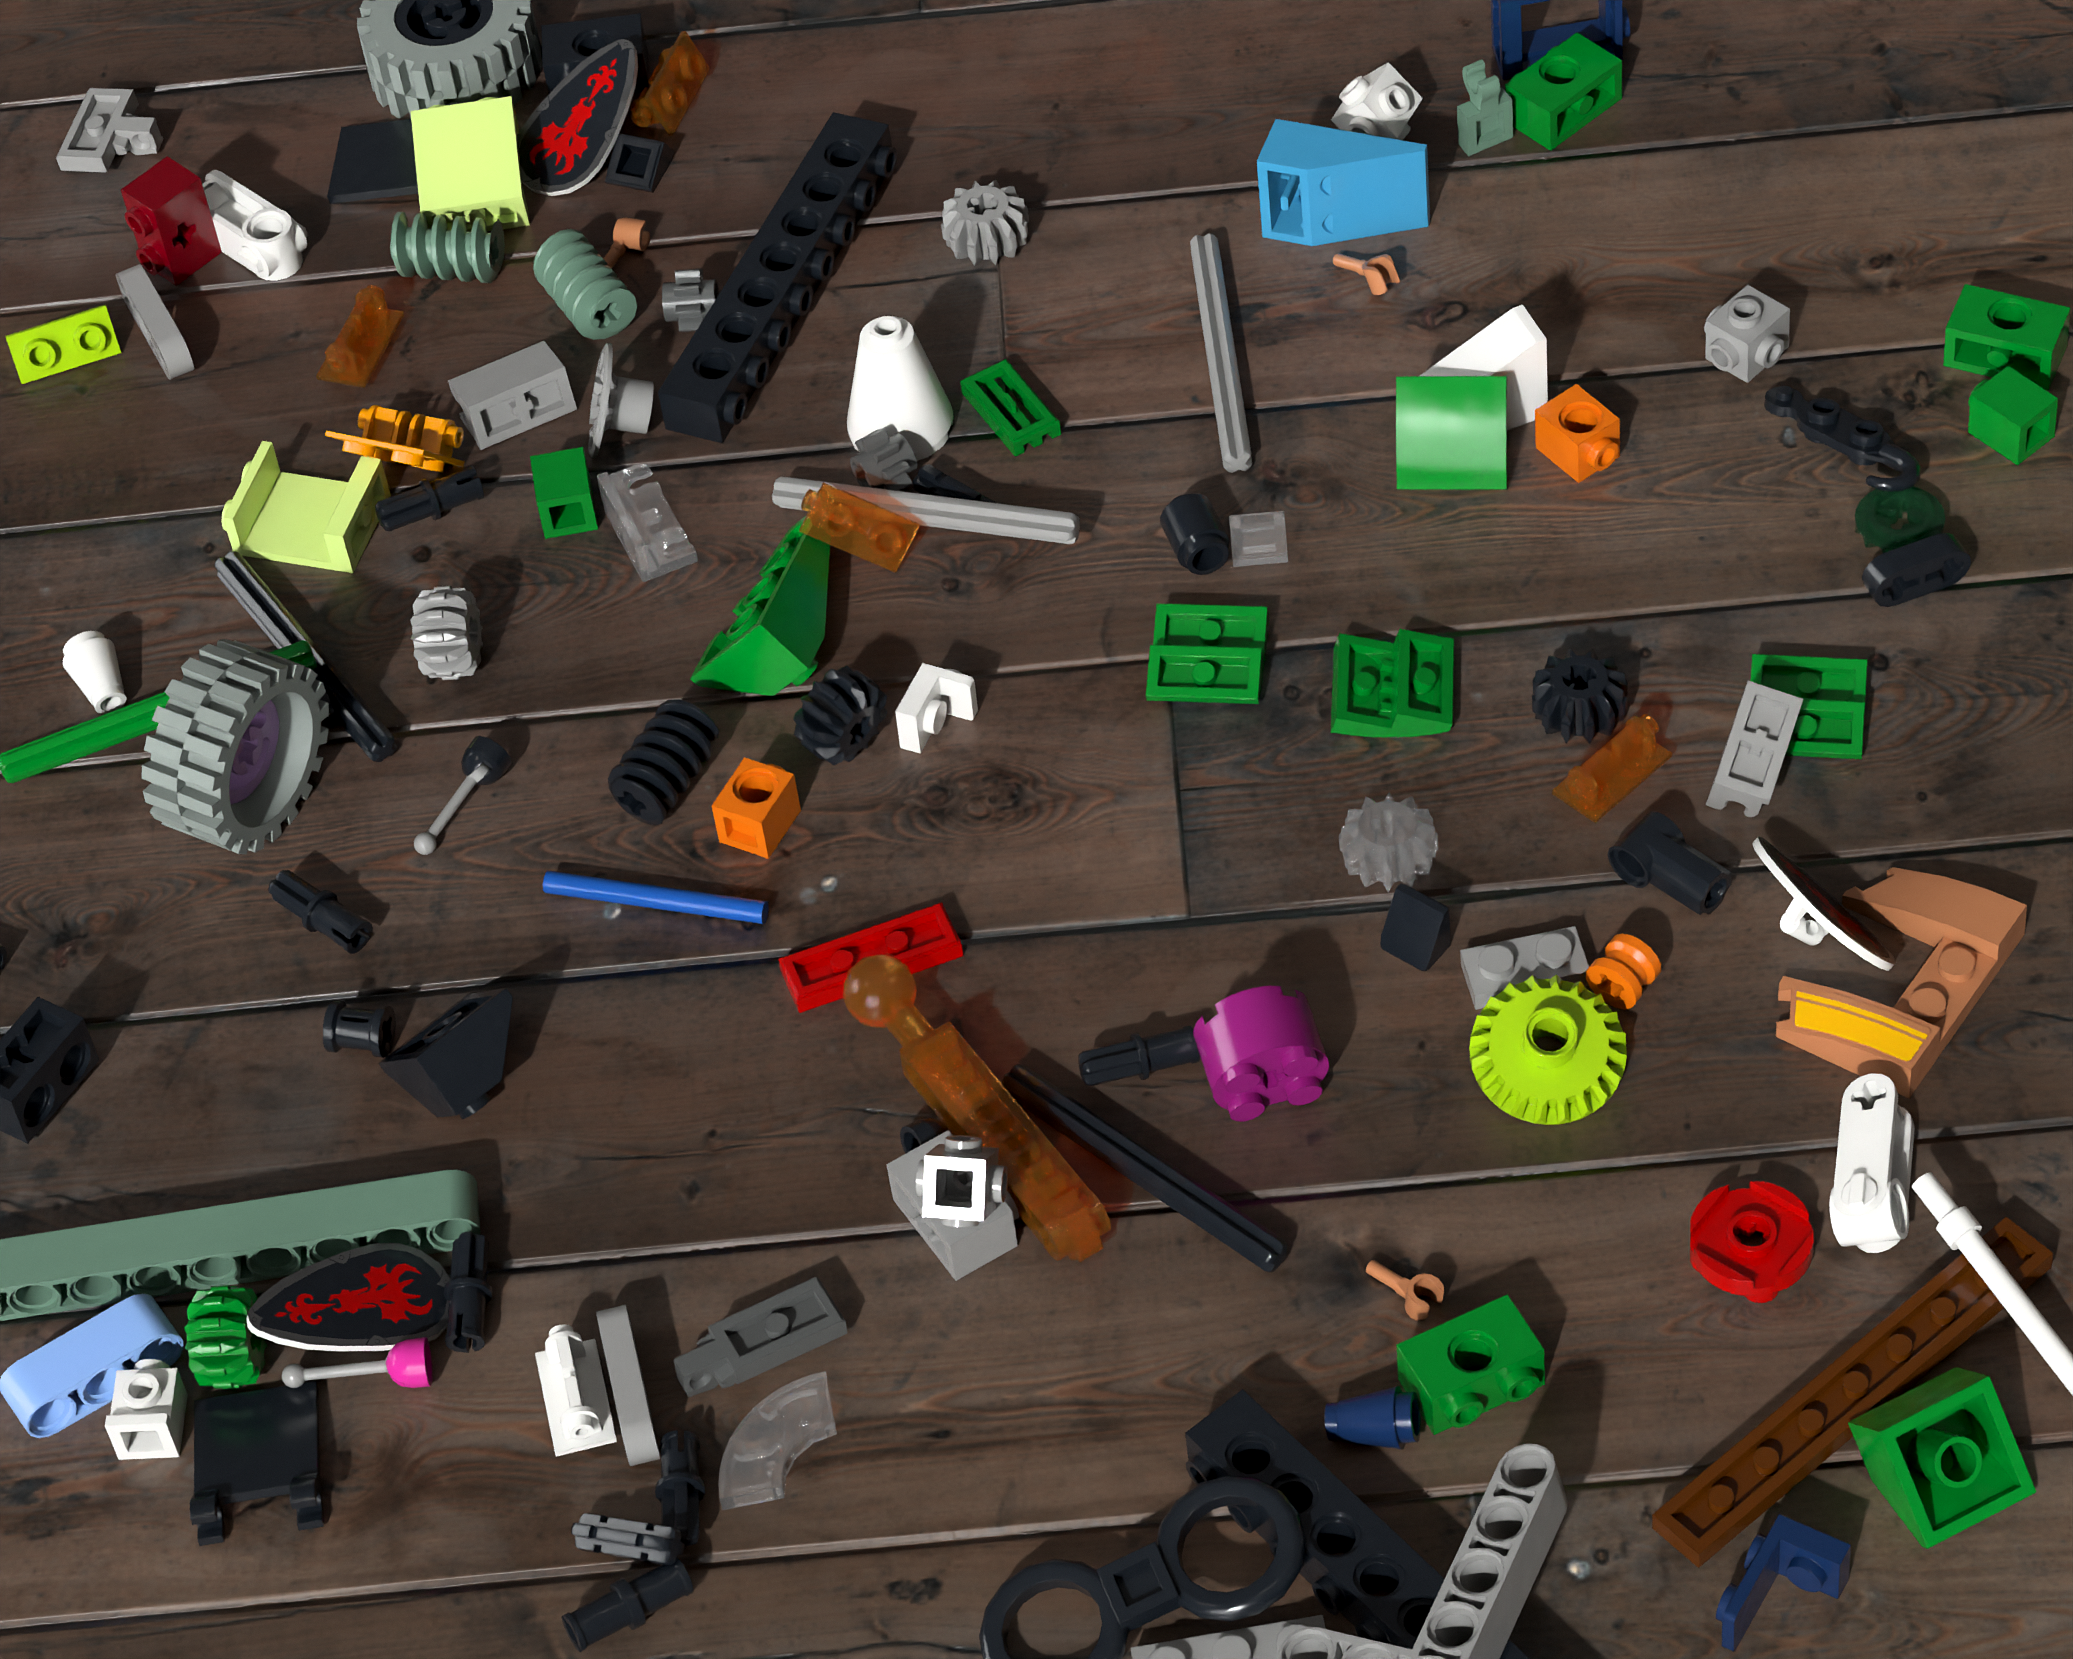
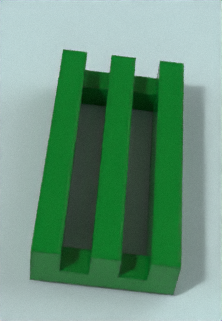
[960,359,1061,457]

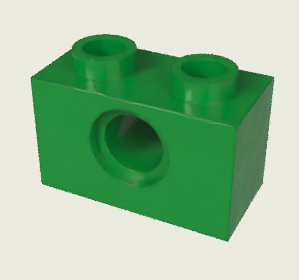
[1505,33,1622,151]
[1943,284,2071,390]
[1396,1294,1545,1435]

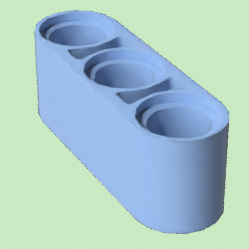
[0,1294,184,1438]

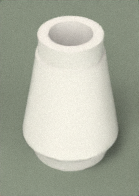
[63,631,126,714]

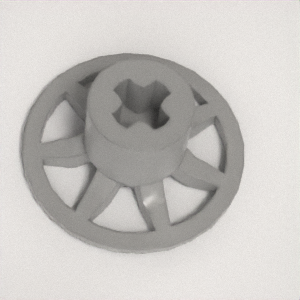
[588,343,654,459]

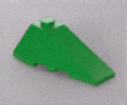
[690,501,832,696]

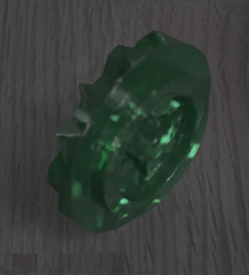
[1855,486,1945,553]

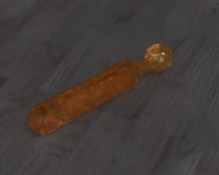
[843,955,1111,1263]

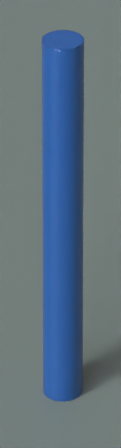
[543,871,769,924]

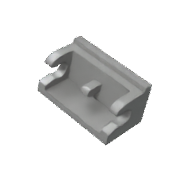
[448,341,577,450]
[1706,681,1803,817]

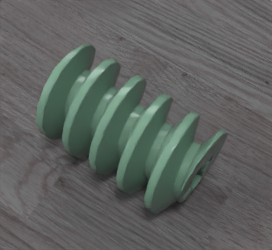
[390,212,505,283]
[533,229,637,340]

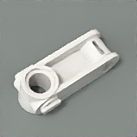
[202,170,308,281]
[1830,1073,1915,1253]

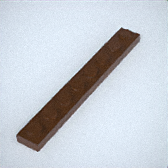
[1652,1217,2053,1568]

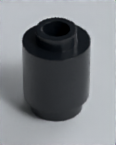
[1160,494,1229,575]

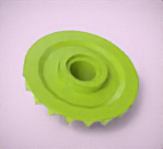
[1469,974,1627,1125]

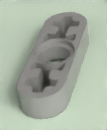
[116,264,194,380]
[596,1304,661,1466]

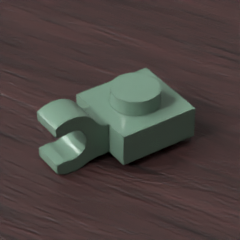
[1457,59,1513,157]

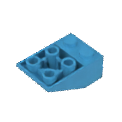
[1257,119,1430,246]

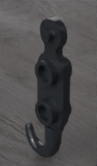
[1764,386,1922,492]

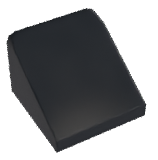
[605,134,674,193]
[1380,883,1451,971]

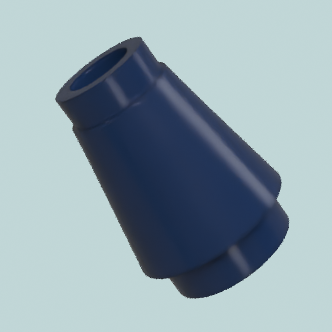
[1325,1386,1421,1450]

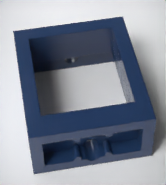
[1491,0,1630,80]

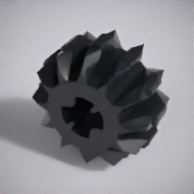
[1532,648,1628,744]
[793,665,888,765]

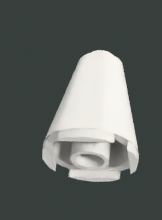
[847,316,954,461]

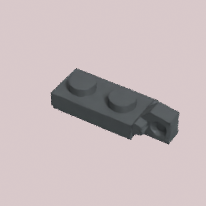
[674,1277,847,1398]

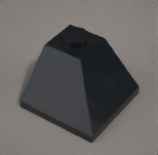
[378,988,513,1119]

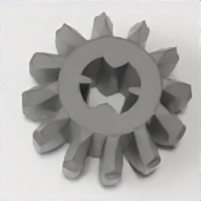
[941,180,1029,266]
[410,586,483,680]

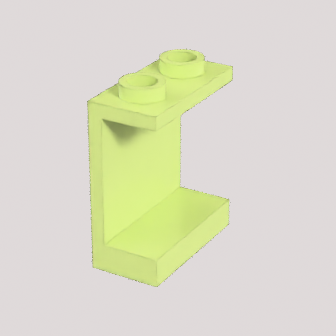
[411,96,530,232]
[222,441,391,573]

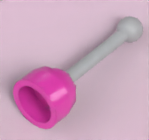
[282,1337,433,1388]

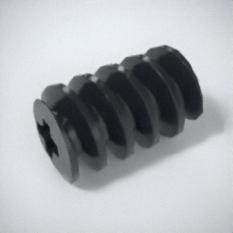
[608,699,719,826]

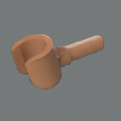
[603,217,650,269]
[1333,253,1401,295]
[1366,1260,1444,1321]

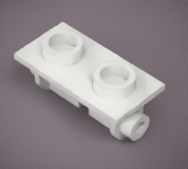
[535,1324,617,1457]

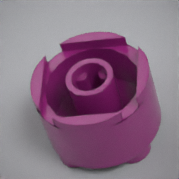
[1193,985,1329,1122]

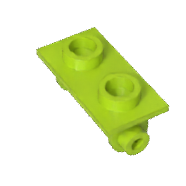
[5,305,121,384]

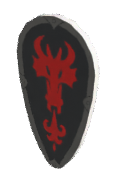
[517,39,638,196]
[1752,836,1896,971]
[246,1243,451,1351]

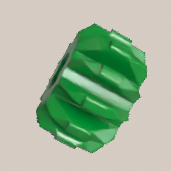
[184,1285,268,1389]

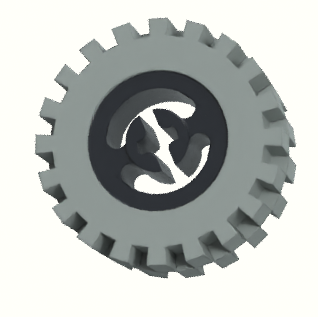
[357,0,542,119]

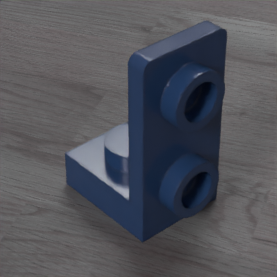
[1716,1514,1851,1652]

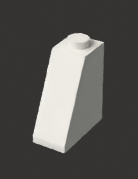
[1420,304,1548,430]

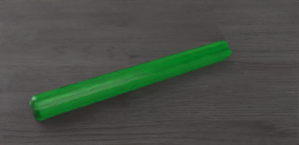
[0,640,316,784]

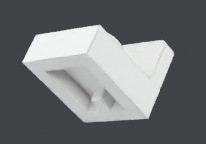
[895,663,978,754]

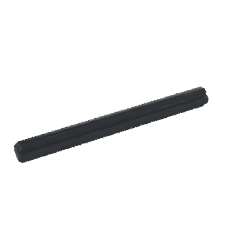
[214,551,397,762]
[1002,1064,1288,1272]

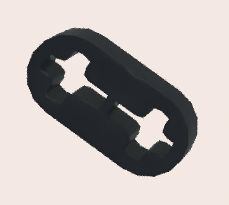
[1862,533,1971,607]

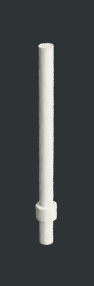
[1912,1172,2073,1396]

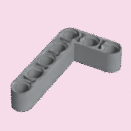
[1278,1444,1568,1659]

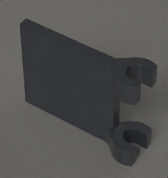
[327,102,467,204]
[190,1381,324,1546]

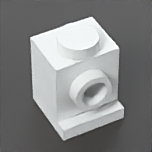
[105,1359,188,1460]

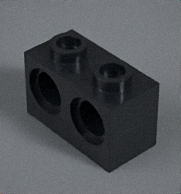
[0,997,99,1144]

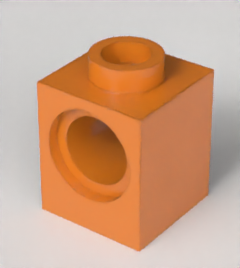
[1535,384,1620,483]
[712,757,801,859]

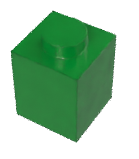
[1968,366,2058,466]
[530,447,598,539]

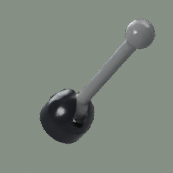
[414,736,512,855]

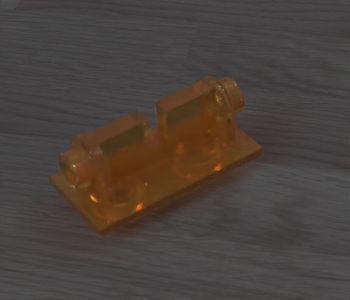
[631,31,710,136]
[316,285,404,388]
[799,482,920,573]
[1552,714,1672,823]

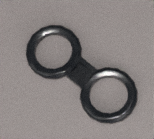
[979,1475,1306,1659]

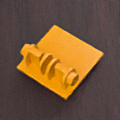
[325,405,465,473]

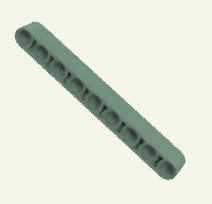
[0,1170,480,1321]

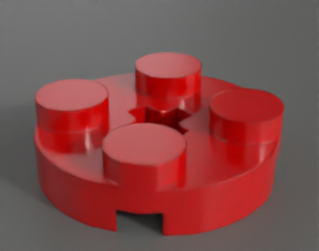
[1690,1181,1814,1303]

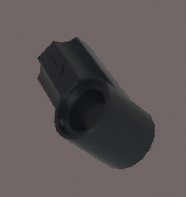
[1608,811,1732,915]

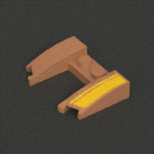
[1776,867,2027,1098]

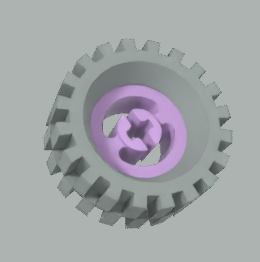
[142,639,329,854]

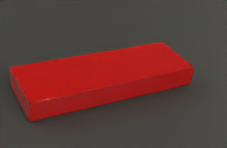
[778,902,963,1013]

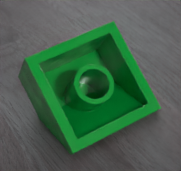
[1848,1367,2036,1549]

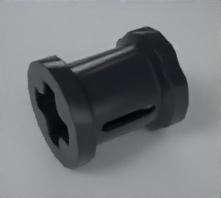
[323,1000,396,1058]

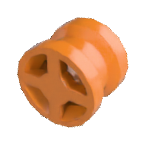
[1586,933,1661,1010]

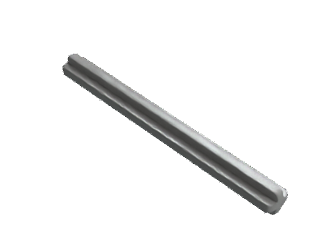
[1190,233,1252,473]
[772,476,1080,544]

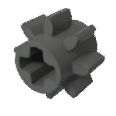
[662,269,719,332]
[850,428,917,491]

